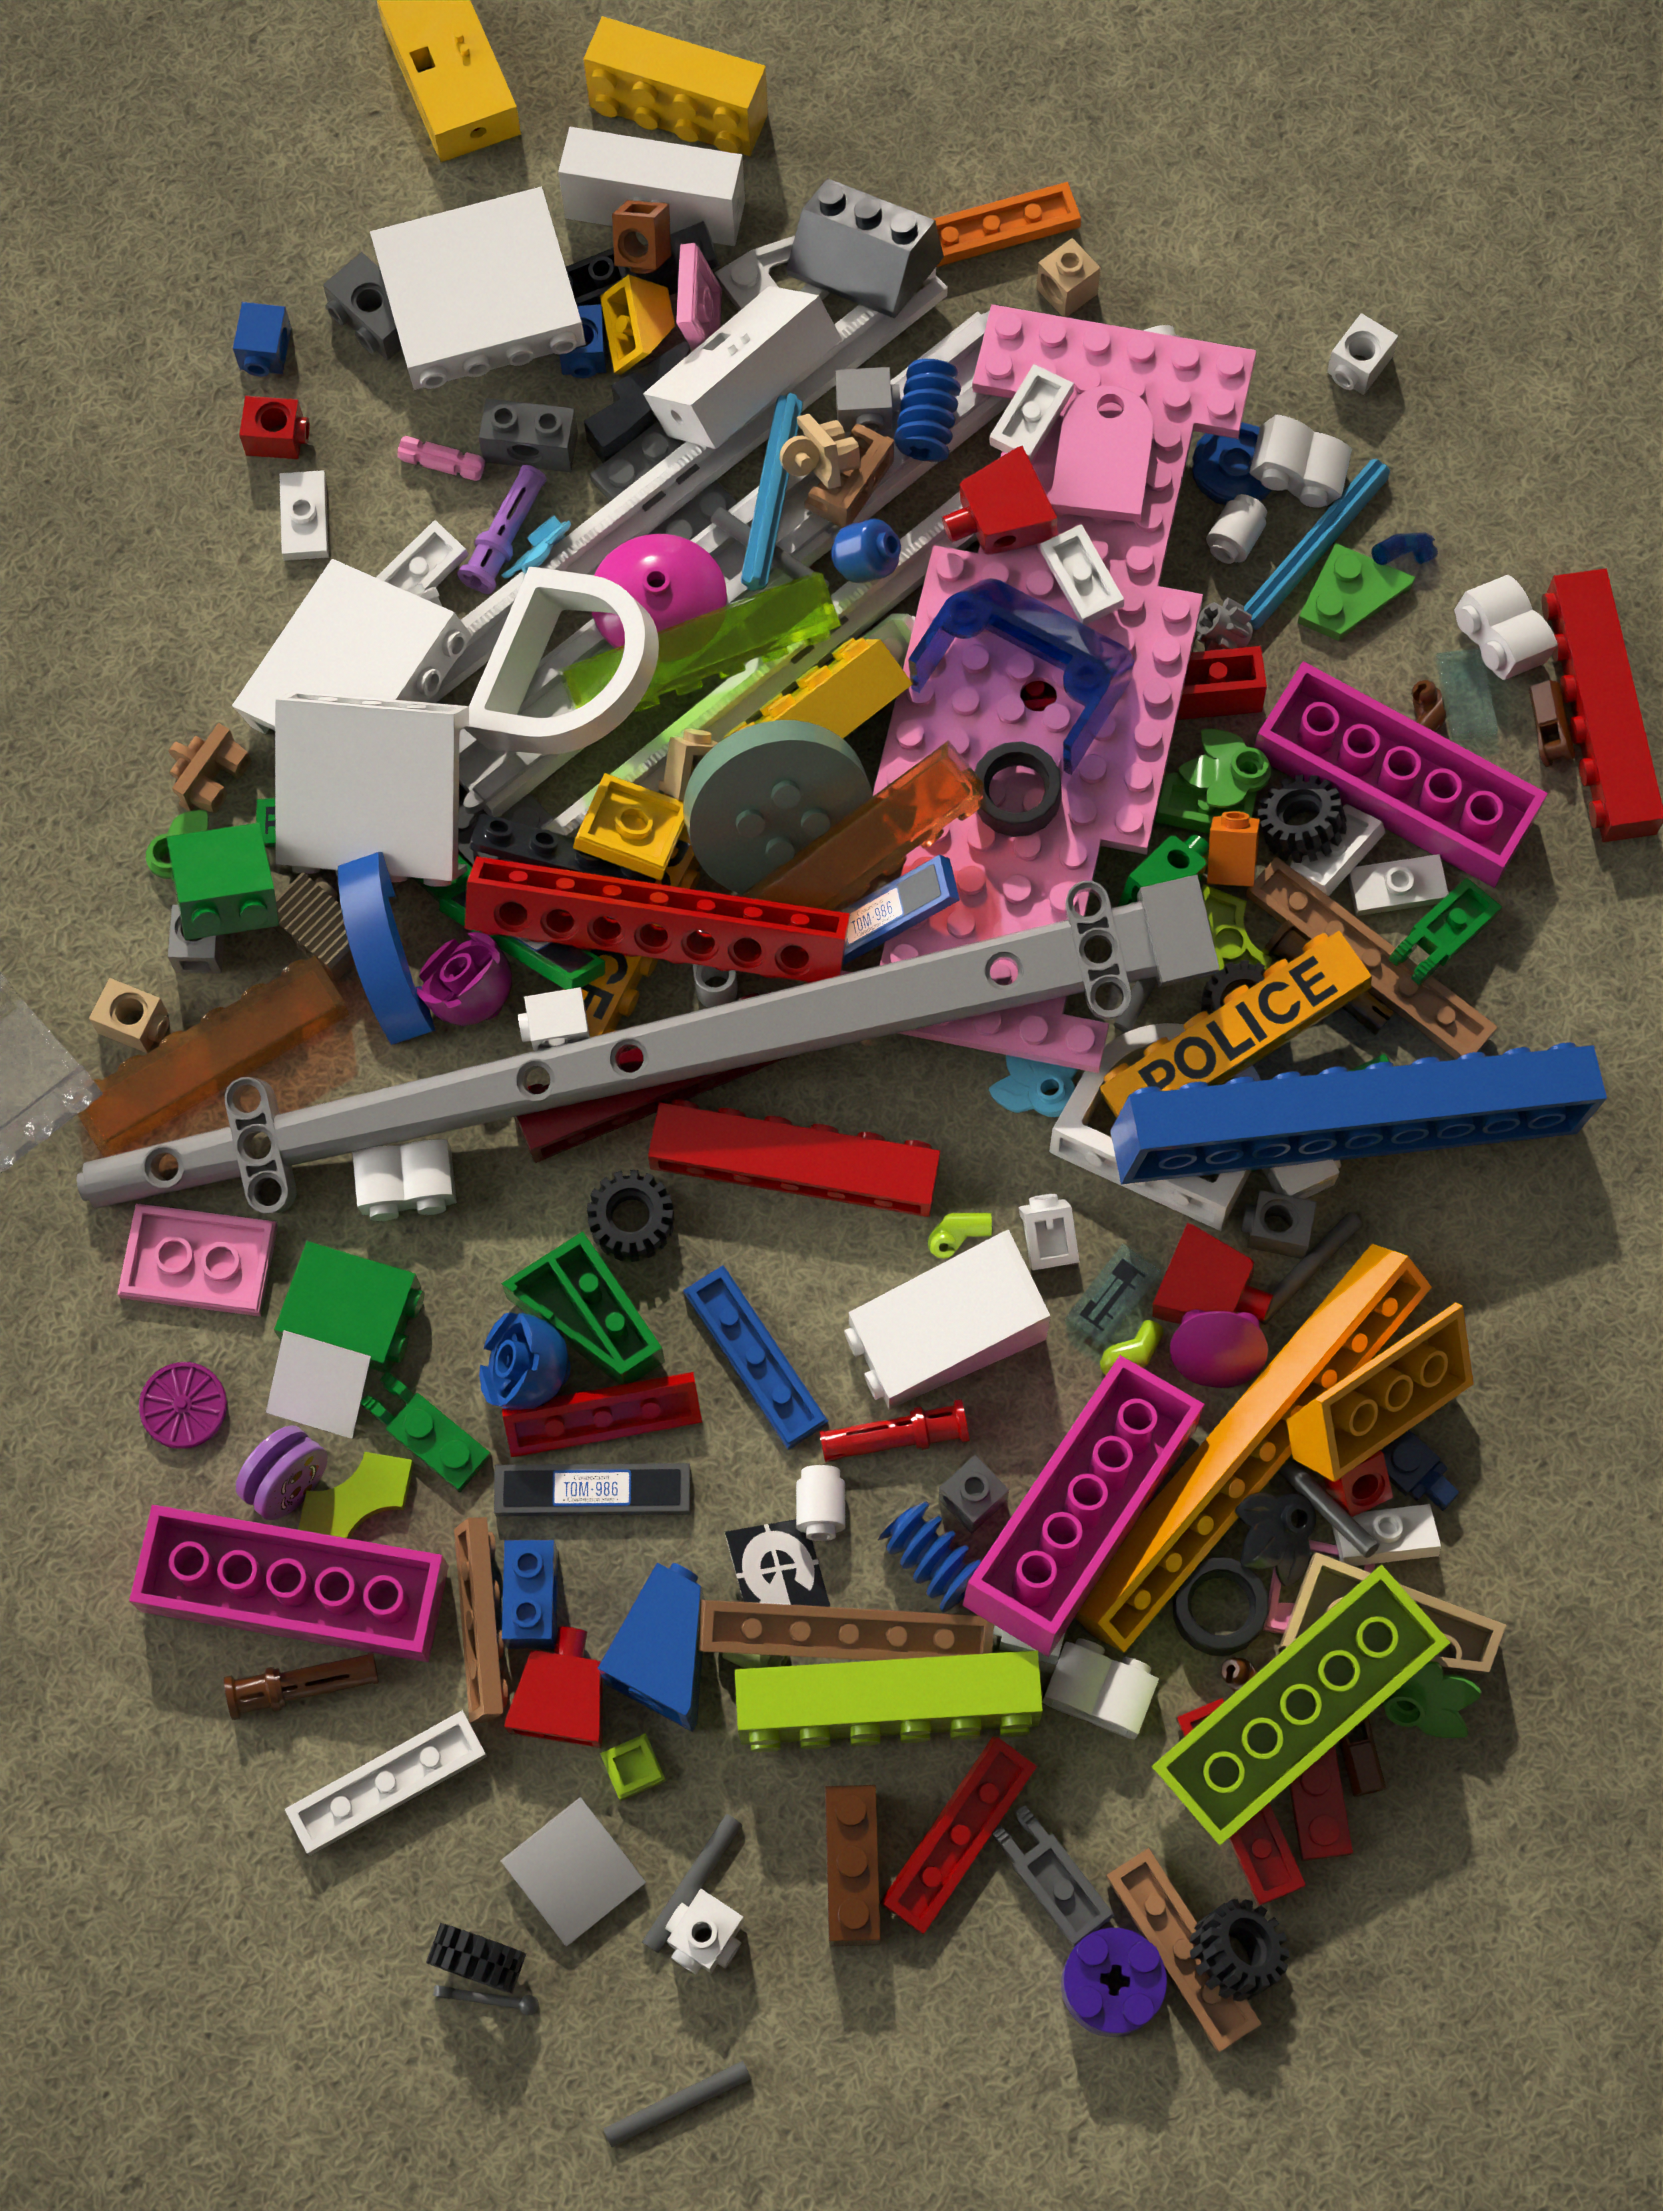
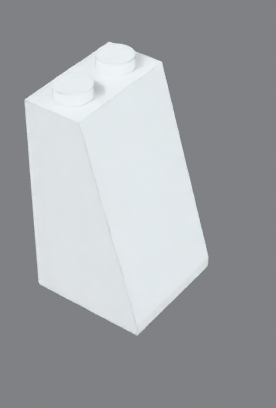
[844,1230,1050,1409]

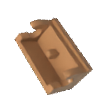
[804,424,894,528]

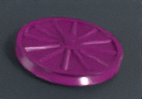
[139,1362,227,1449]

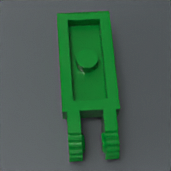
[1389,877,1502,985]
[360,1372,492,1492]

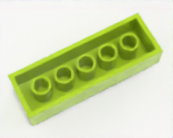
[1151,1564,1451,1845]
[735,1650,1043,1752]

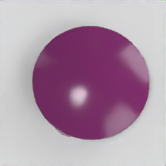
[1170,1309,1268,1388]

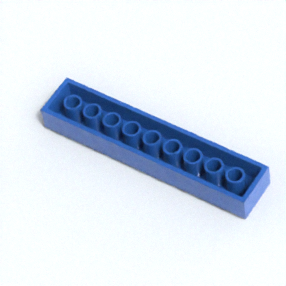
[1110,1042,1607,1184]

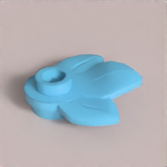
[501,515,571,578]
[989,1055,1078,1117]

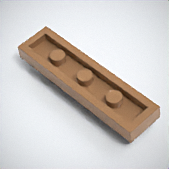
[454,1517,508,1723]
[1105,1848,1262,2053]

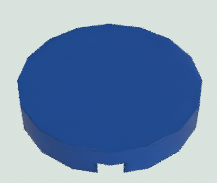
[1192,422,1272,505]

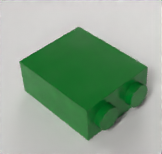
[166,823,279,940]
[274,1241,425,1373]

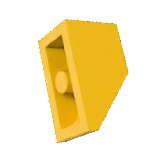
[600,274,675,375]

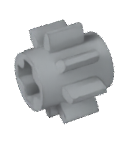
[1196,597,1253,651]

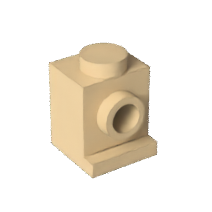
[658,729,718,800]

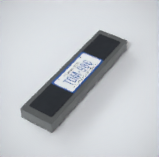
[494,1463,690,1516]

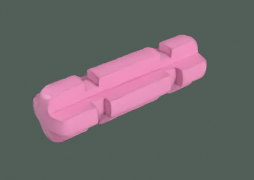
[398,436,485,481]

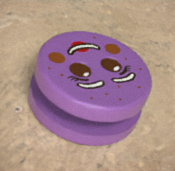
[236,1425,328,1520]

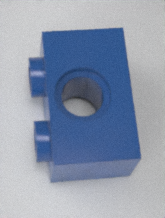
[502,1540,558,1649]

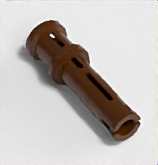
[224,1652,379,1720]

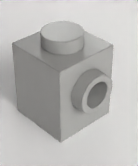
[835,367,901,433]

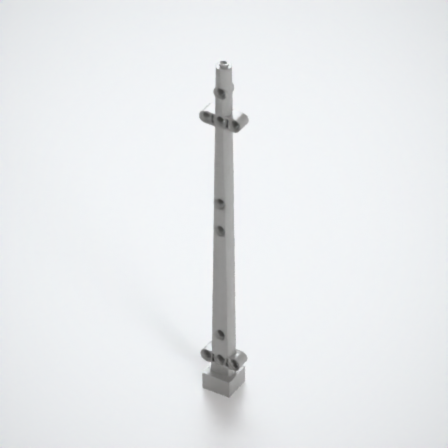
[76,875,1220,1213]

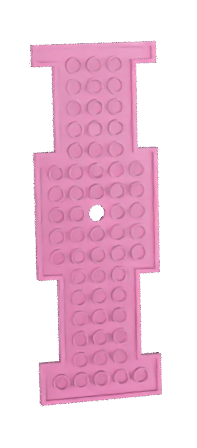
[841,304,1256,1073]

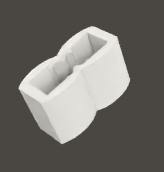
[1249,415,1352,508]
[1454,575,1558,680]
[352,1139,457,1221]
[1042,1638,1159,1740]

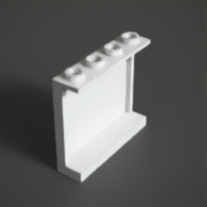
[370,186,586,390]
[232,559,472,734]
[275,691,469,886]

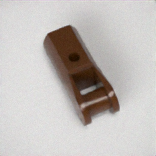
[1529,680,1575,767]
[1339,1715,1387,1797]

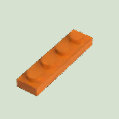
[933,182,1081,267]

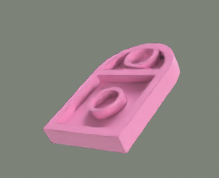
[1050,385,1154,522]

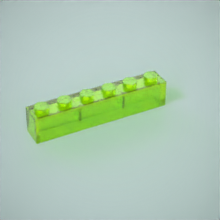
[558,572,841,712]

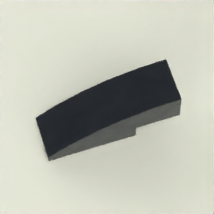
[584,341,691,464]

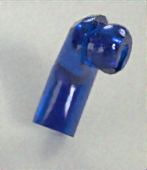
[1371,532,1438,565]

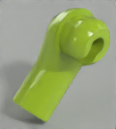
[928,1213,992,1259]
[1100,1320,1164,1375]

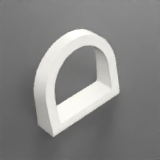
[464,567,659,755]
[1049,1023,1261,1231]

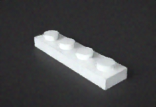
[285,1710,487,1856]

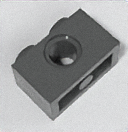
[323,252,402,361]
[479,398,578,473]

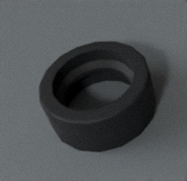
[972,741,1062,837]
[1173,1558,1268,1656]

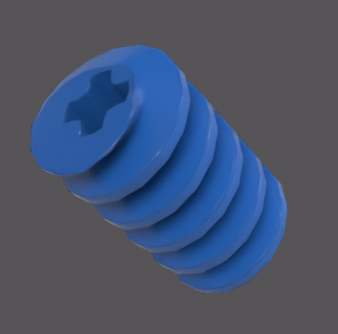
[894,358,962,462]
[878,1501,981,1613]

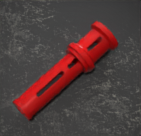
[820,1399,970,1462]

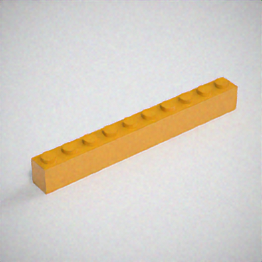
[1075,1244,1432,1653]

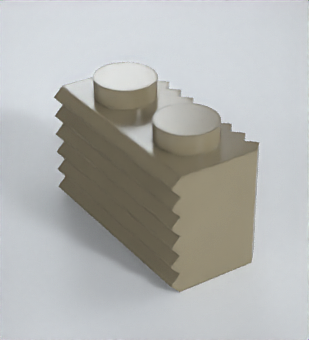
[273,872,355,982]

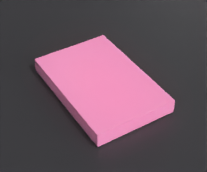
[117,1204,278,1317]

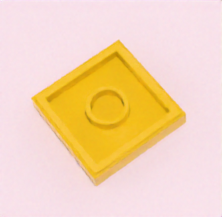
[573,773,685,880]

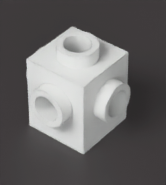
[665,1889,745,1975]

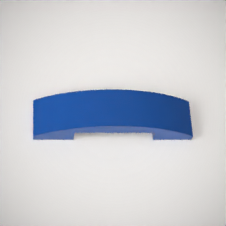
[338,852,436,1045]

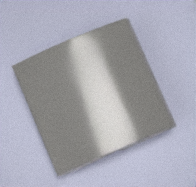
[500,1797,646,1947]

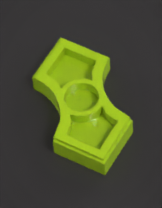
[1201,884,1272,971]
[298,1452,414,1539]

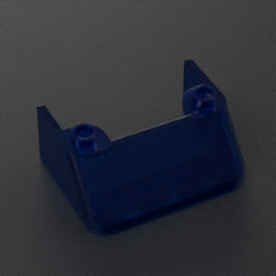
[908,578,1134,775]

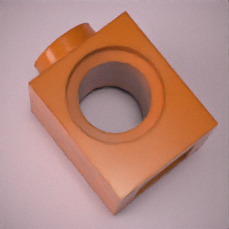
[1207,811,1260,887]

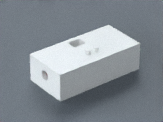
[558,127,745,246]
[643,286,842,449]

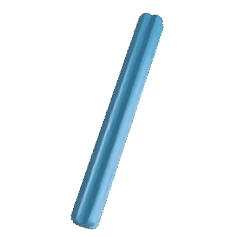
[741,393,803,591]
[1244,459,1390,630]

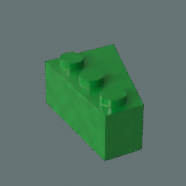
[501,1231,665,1385]

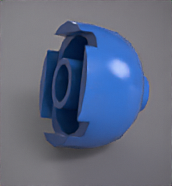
[479,1312,571,1410]

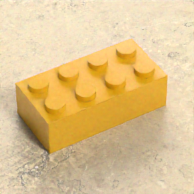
[583,16,768,156]
[723,637,913,739]

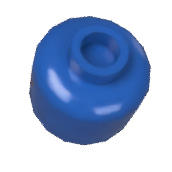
[831,519,901,583]

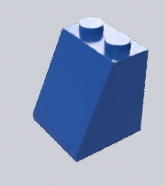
[598,1563,705,1732]

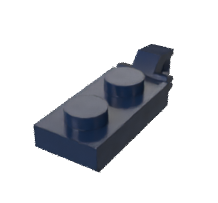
[1381,1430,1459,1511]

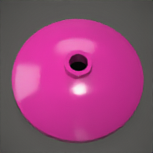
[591,534,727,662]

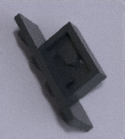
[469,814,656,911]

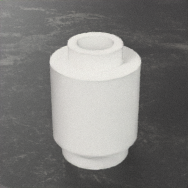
[1206,494,1267,564]
[796,1465,845,1541]

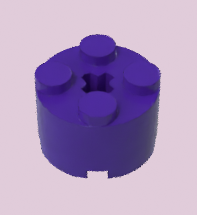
[1061,1928,1167,2037]

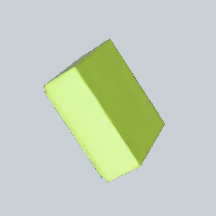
[600,1733,666,1801]

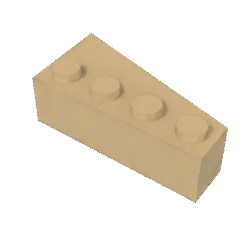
[1278,1552,1506,1675]

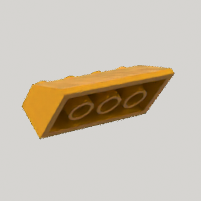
[1286,1303,1474,1482]

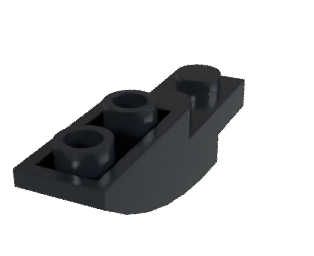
[565,221,721,312]

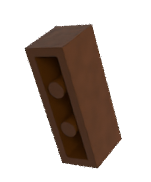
[825,1785,880,1947]

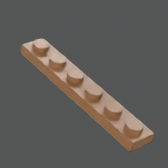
[1246,856,1498,1059]
[697,1600,994,1661]

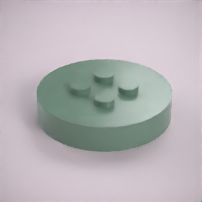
[683,720,875,899]

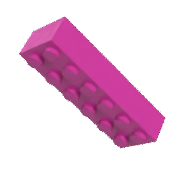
[1254,661,1548,888]
[963,1355,1205,1658]
[129,1505,449,1663]

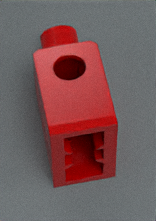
[942,445,1058,555]
[1152,1223,1274,1324]
[504,1626,603,1748]

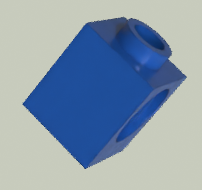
[233,302,292,377]
[559,305,606,379]

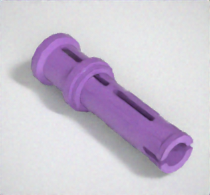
[457,465,547,594]

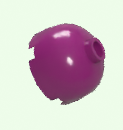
[417,932,513,1026]

